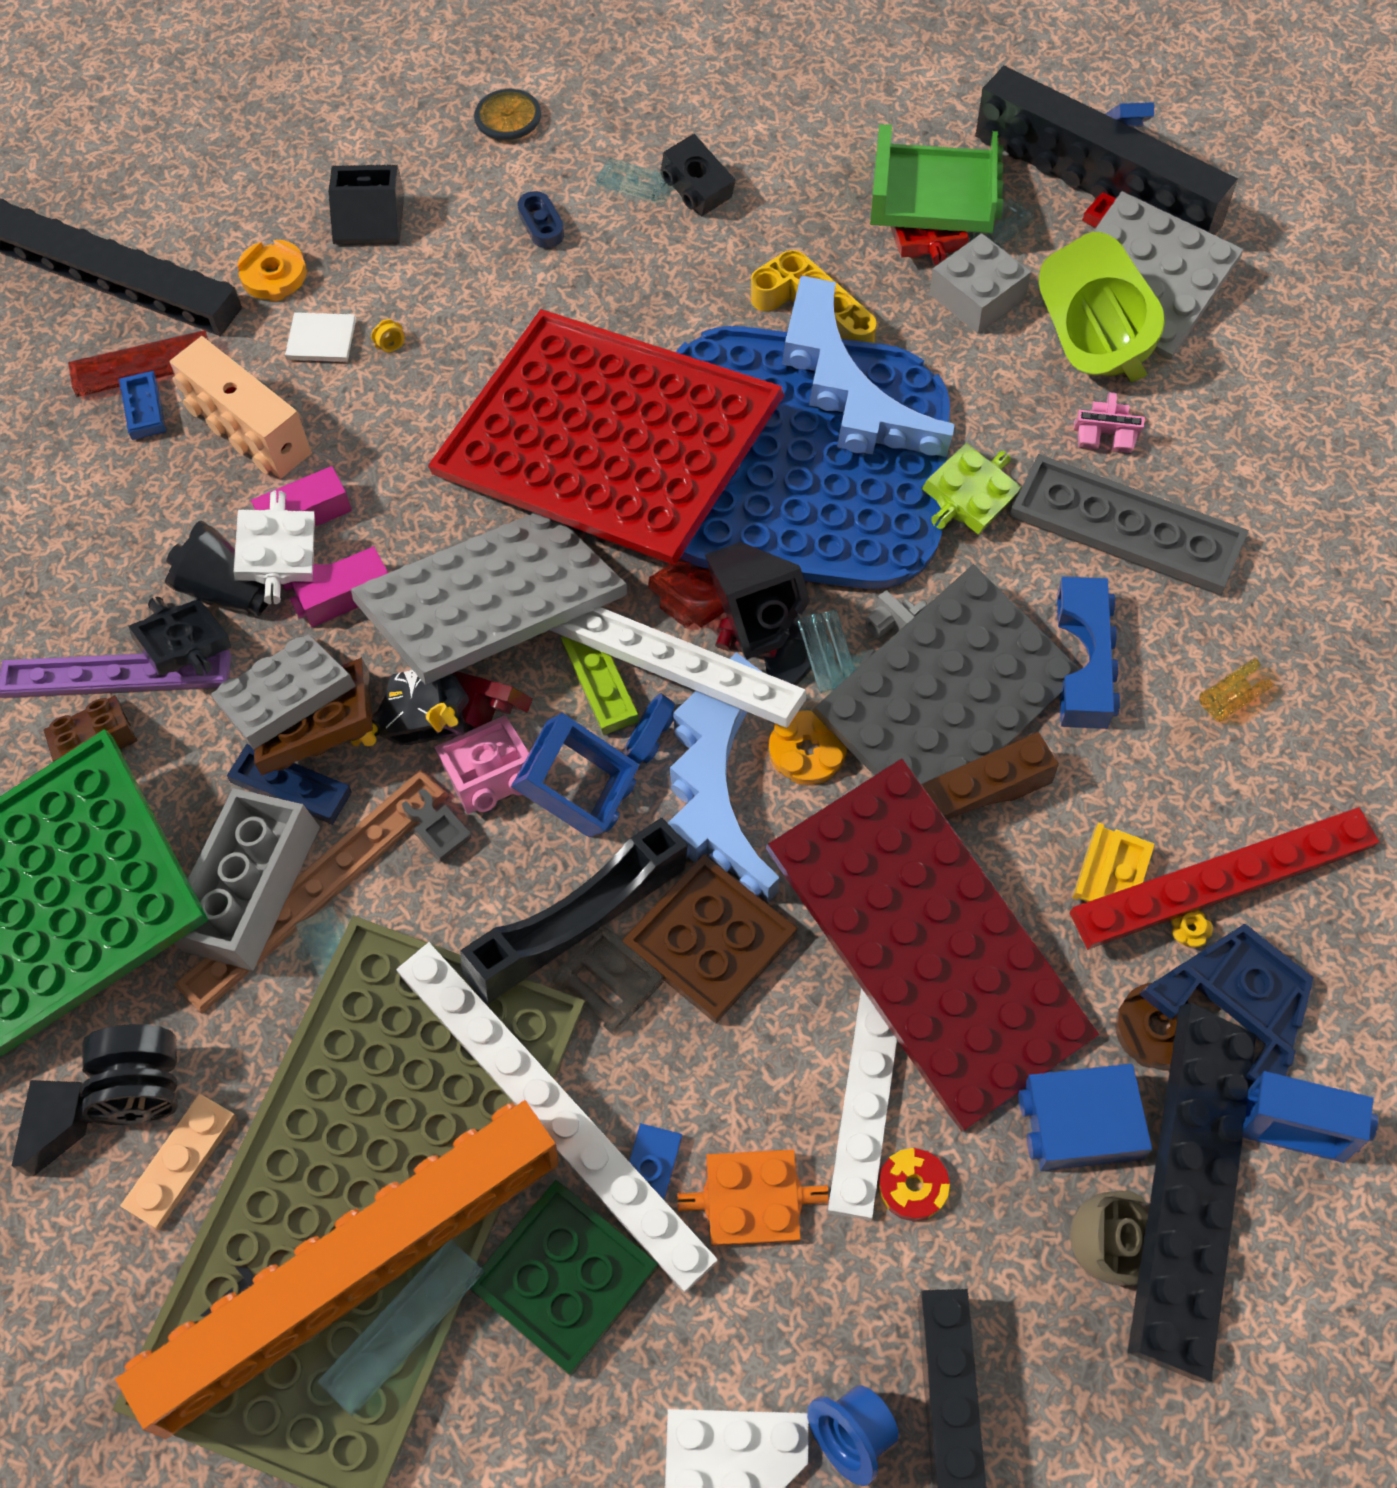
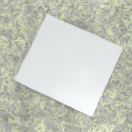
[285,312,356,362]

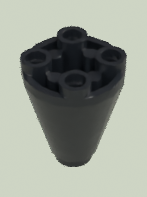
[165,520,273,616]

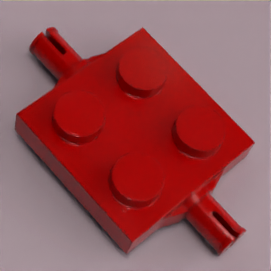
[890,226,969,266]

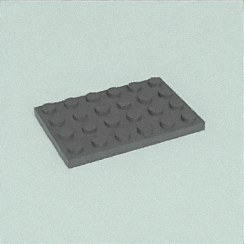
[812,564,1080,784]

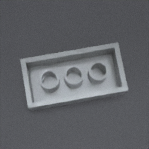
[174,788,320,971]

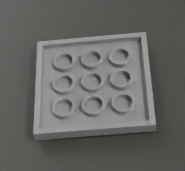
[1093,191,1243,359]

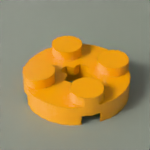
[238,240,308,302]
[769,710,847,785]

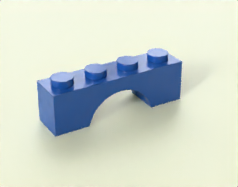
[1057,577,1120,729]

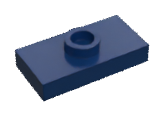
[119,371,167,440]
[629,1123,682,1201]

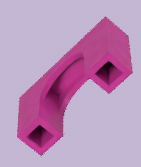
[251,466,388,628]

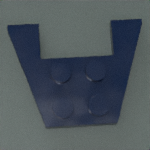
[1139,924,1314,1085]

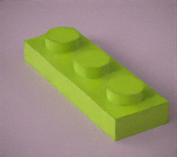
[561,636,639,736]

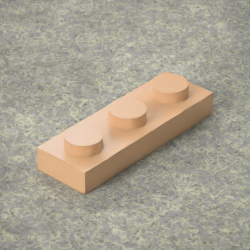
[120,1093,237,1230]

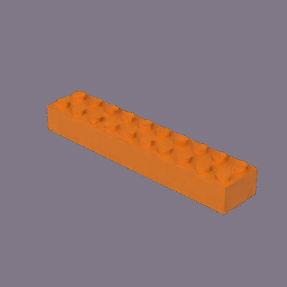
[115,1100,559,1440]

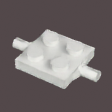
[234,491,315,604]

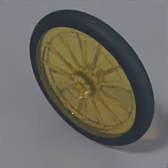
[474,89,542,140]

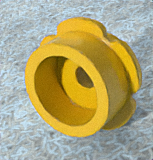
[371,319,405,353]
[1171,910,1213,948]

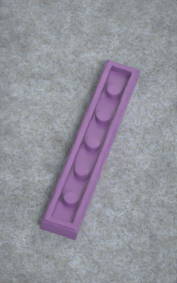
[0,649,231,698]

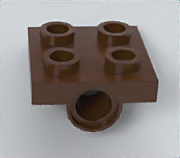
[43,695,138,762]

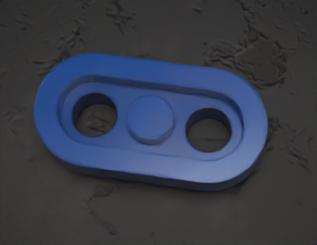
[622,693,675,764]

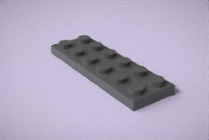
[1010,454,1249,595]

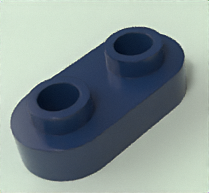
[517,191,564,248]

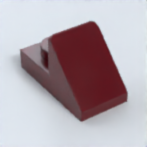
[451,671,533,728]

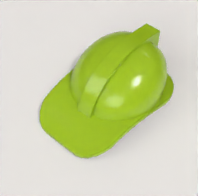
[1039,232,1165,382]

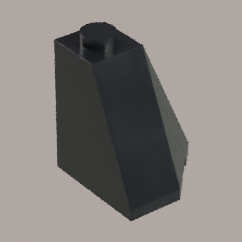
[705,542,810,660]

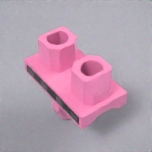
[1074,392,1145,453]

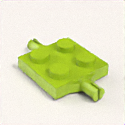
[922,442,1022,535]

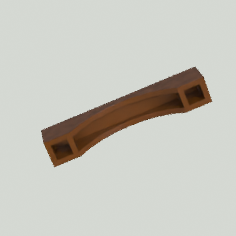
[921,732,1059,820]

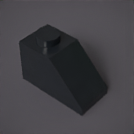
[11,1080,92,1176]

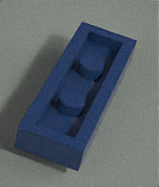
[227,744,352,825]

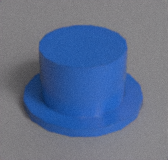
[807,1385,899,1486]

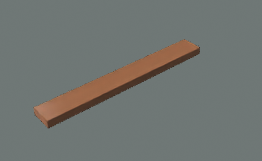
[174,769,448,1014]

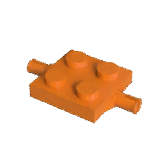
[677,1149,829,1246]

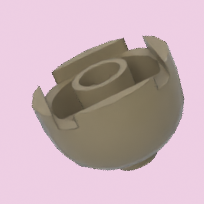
[1070,1190,1148,1285]

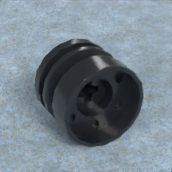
[82,1024,178,1125]

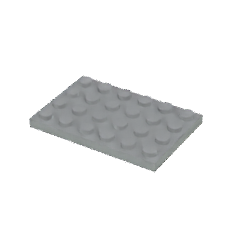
[351,512,627,685]

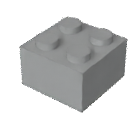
[929,233,1031,333]

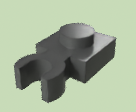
[402,789,471,863]

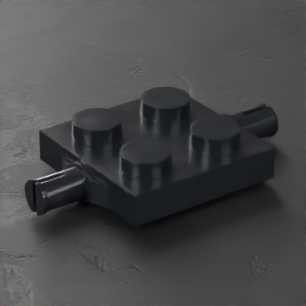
[128,597,231,676]

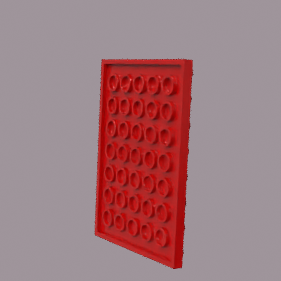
[428,309,784,565]

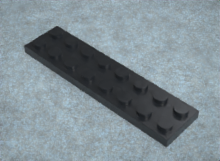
[1127,1003,1256,1382]

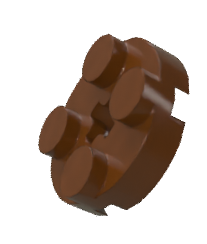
[1115,982,1198,1069]

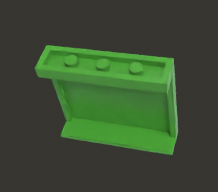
[870,124,1003,233]

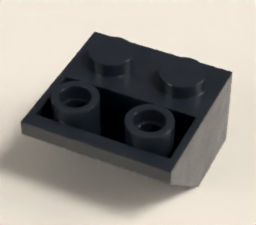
[328,165,404,244]

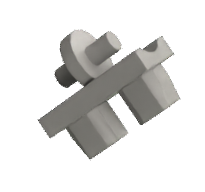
[865,590,928,638]

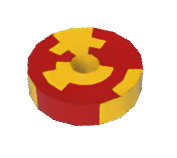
[878,1148,950,1222]

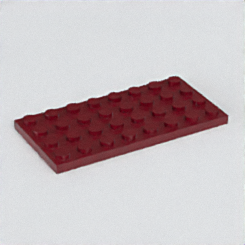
[766,758,1100,1132]

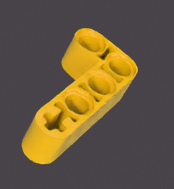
[751,250,877,343]

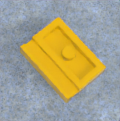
[1072,822,1154,902]

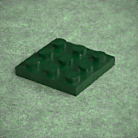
[467,1179,659,1377]

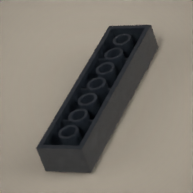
[975,65,1238,235]

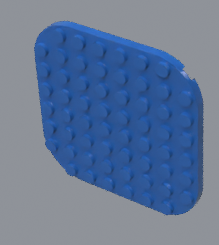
[676,326,950,589]

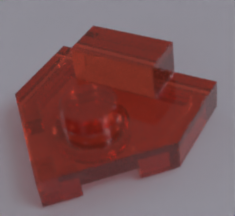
[648,561,725,628]

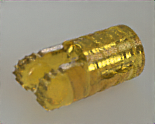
[1199,657,1274,722]

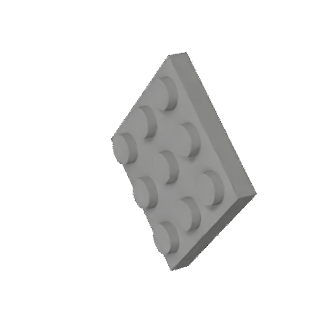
[210,634,356,750]

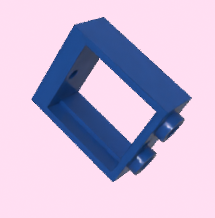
[511,713,639,837]
[1242,1071,1378,1163]

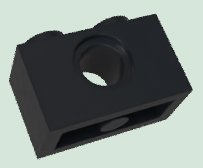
[660,133,736,217]

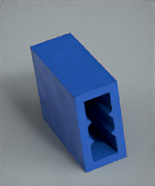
[1019,1063,1152,1172]

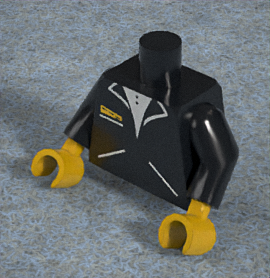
[351,670,469,746]

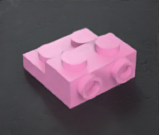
[434,715,529,814]

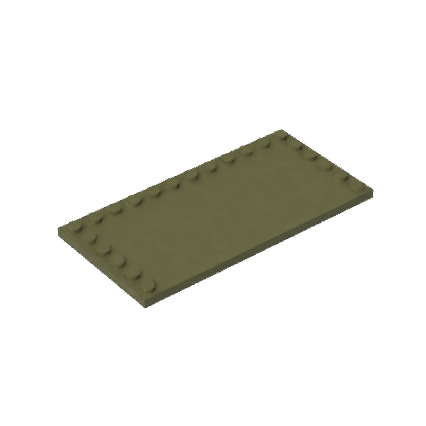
[112,915,585,1488]

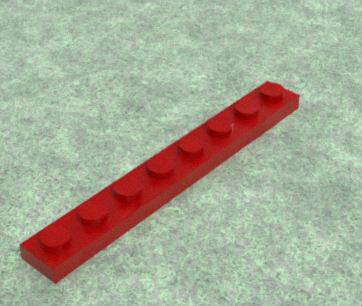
[1069,807,1379,950]

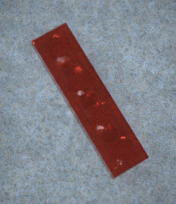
[68,330,209,397]

